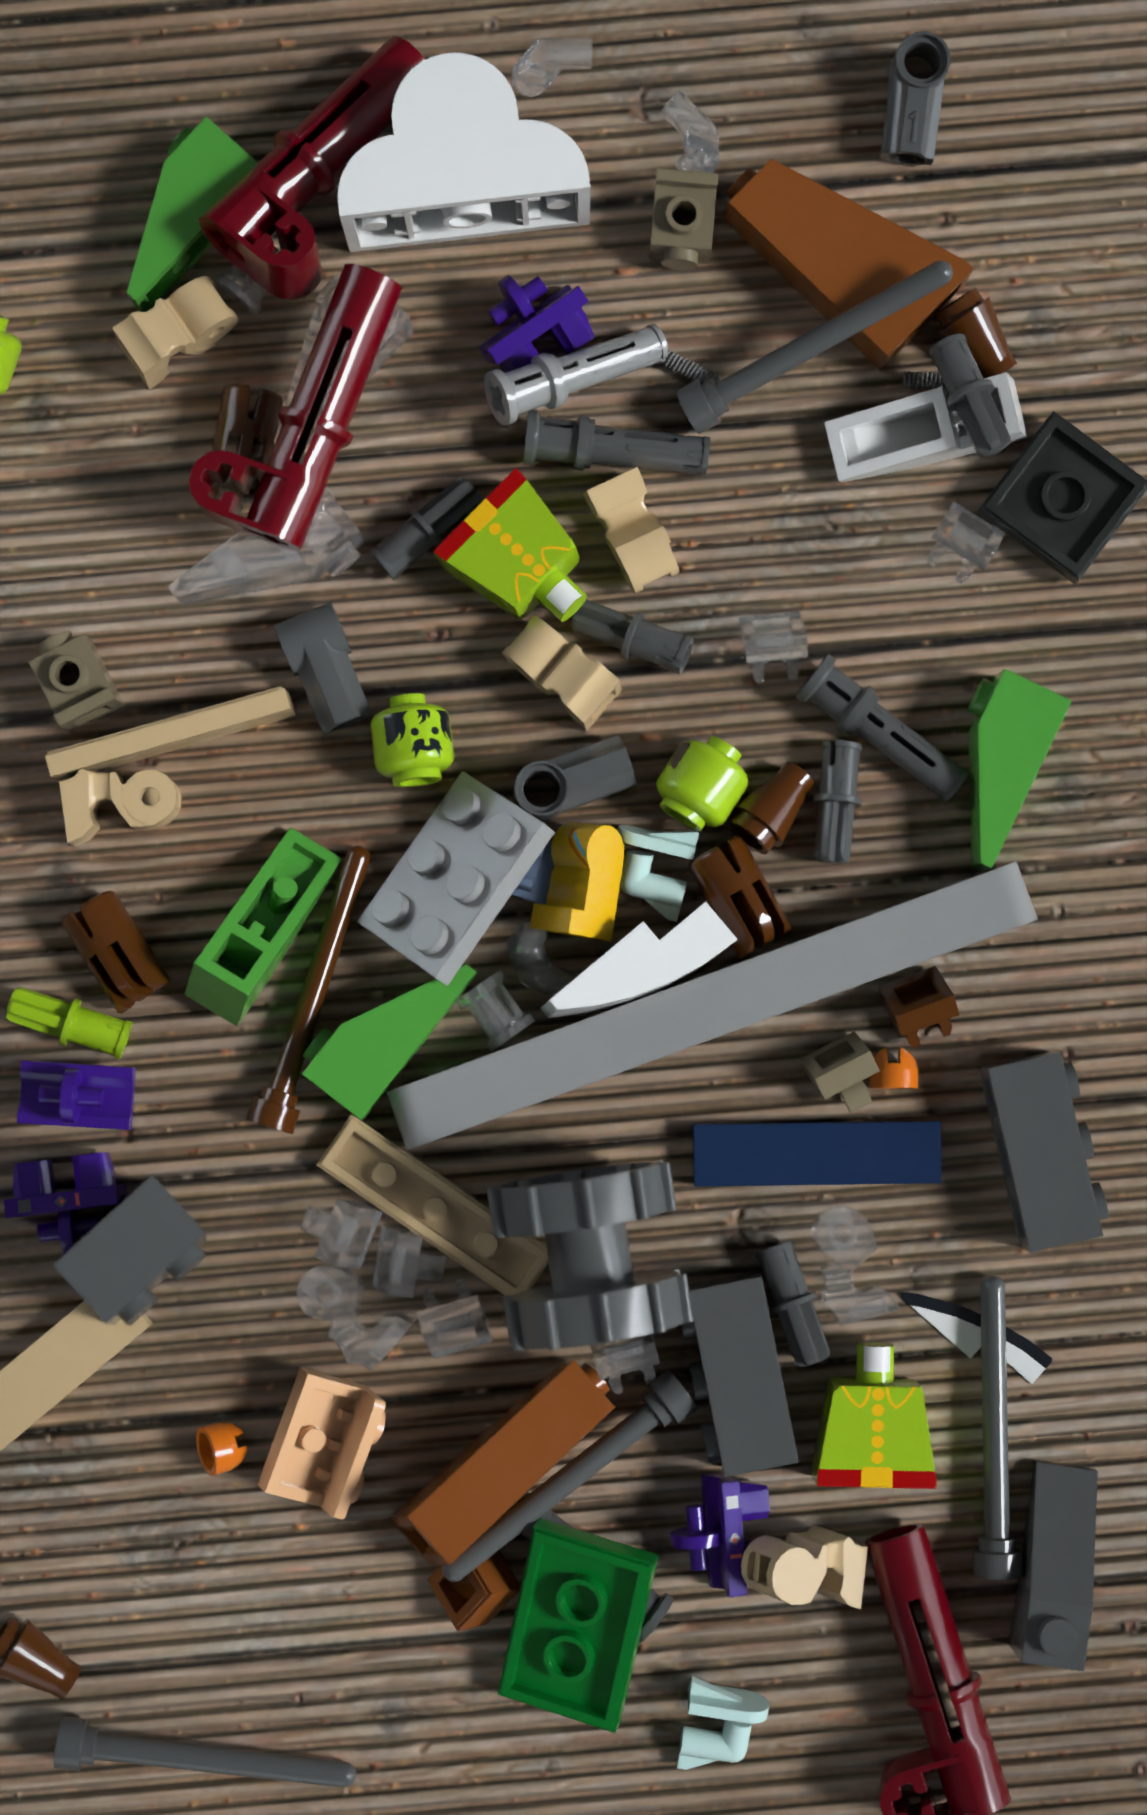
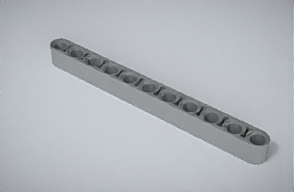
[386,861,1038,1150]

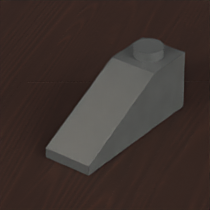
[1009,1460,1098,1672]

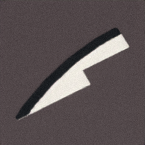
[900,1292,1052,1384]

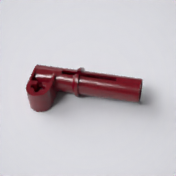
[199,36,425,300]
[189,263,402,551]
[864,1523,1011,1815]

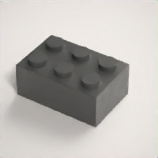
[53,1175,206,1326]

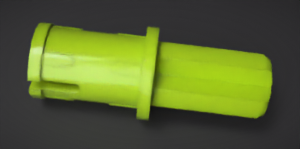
[6,987,133,1059]

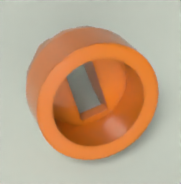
[869,1046,918,1089]
[196,1422,247,1476]

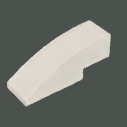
[824,372,1028,482]
[540,902,738,1018]

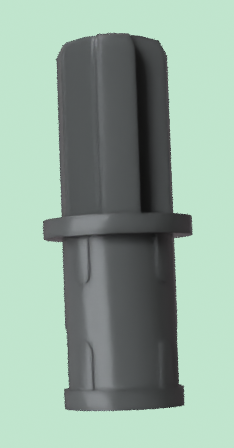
[929,334,1011,457]
[369,477,482,581]
[571,600,694,674]
[812,740,862,865]
[755,1240,830,1367]

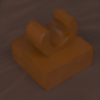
[878,966,960,1048]

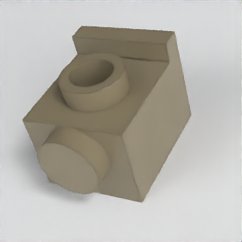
[649,168,718,270]
[28,631,125,733]

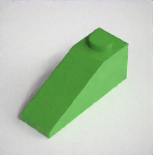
[127,116,258,312]
[967,669,1072,872]
[184,827,342,1026]
[302,964,478,1120]

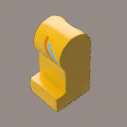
[530,822,624,942]

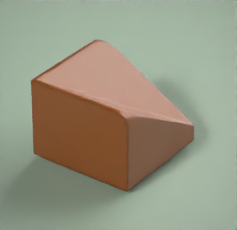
[427,1550,521,1631]

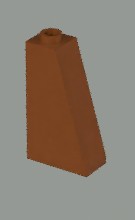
[725,159,974,371]
[388,1360,615,1566]

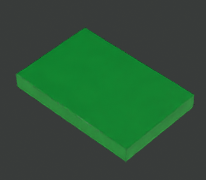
[497,1518,659,1733]

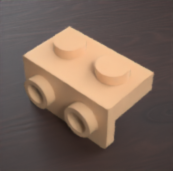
[257,1367,386,1520]

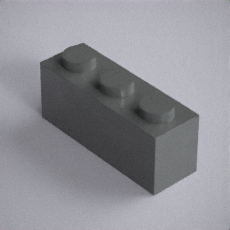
[978,1051,1108,1252]
[681,1271,799,1477]

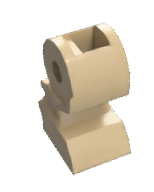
[112,276,238,390]
[582,467,679,594]
[502,615,622,732]
[59,769,182,847]
[741,1525,868,1609]

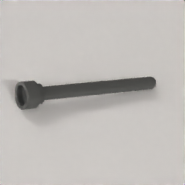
[676,260,953,434]
[972,1275,1023,1580]
[442,1369,698,1582]
[54,1717,356,1788]

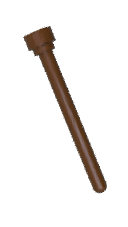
[246,846,370,1134]

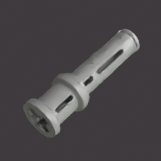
[484,324,668,425]

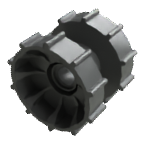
[487,1160,694,1350]

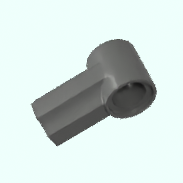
[880,31,951,167]
[274,602,373,734]
[512,735,637,822]

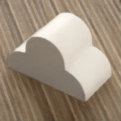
[338,53,591,252]

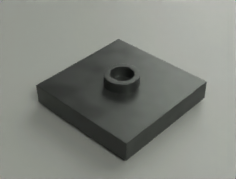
[977,411,1147,584]

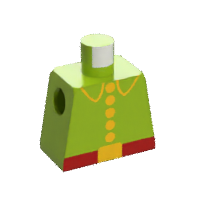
[434,468,587,622]
[811,1342,937,1489]

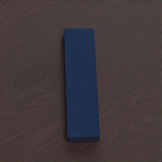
[693,1121,942,1187]

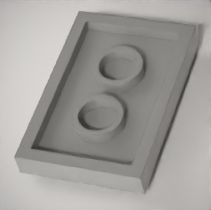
[357,771,555,986]

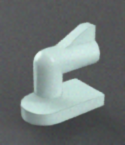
[617,825,699,922]
[677,1676,770,1770]

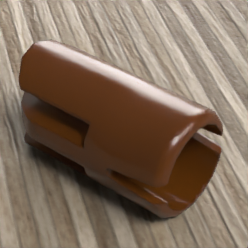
[211,384,283,500]
[688,835,792,959]
[62,890,170,1014]

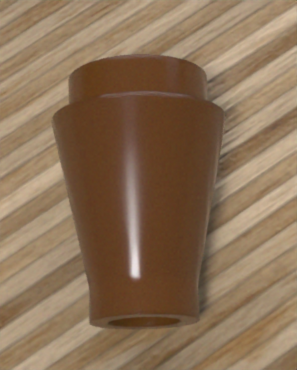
[934,287,1017,378]
[728,762,815,854]
[0,1616,82,1700]

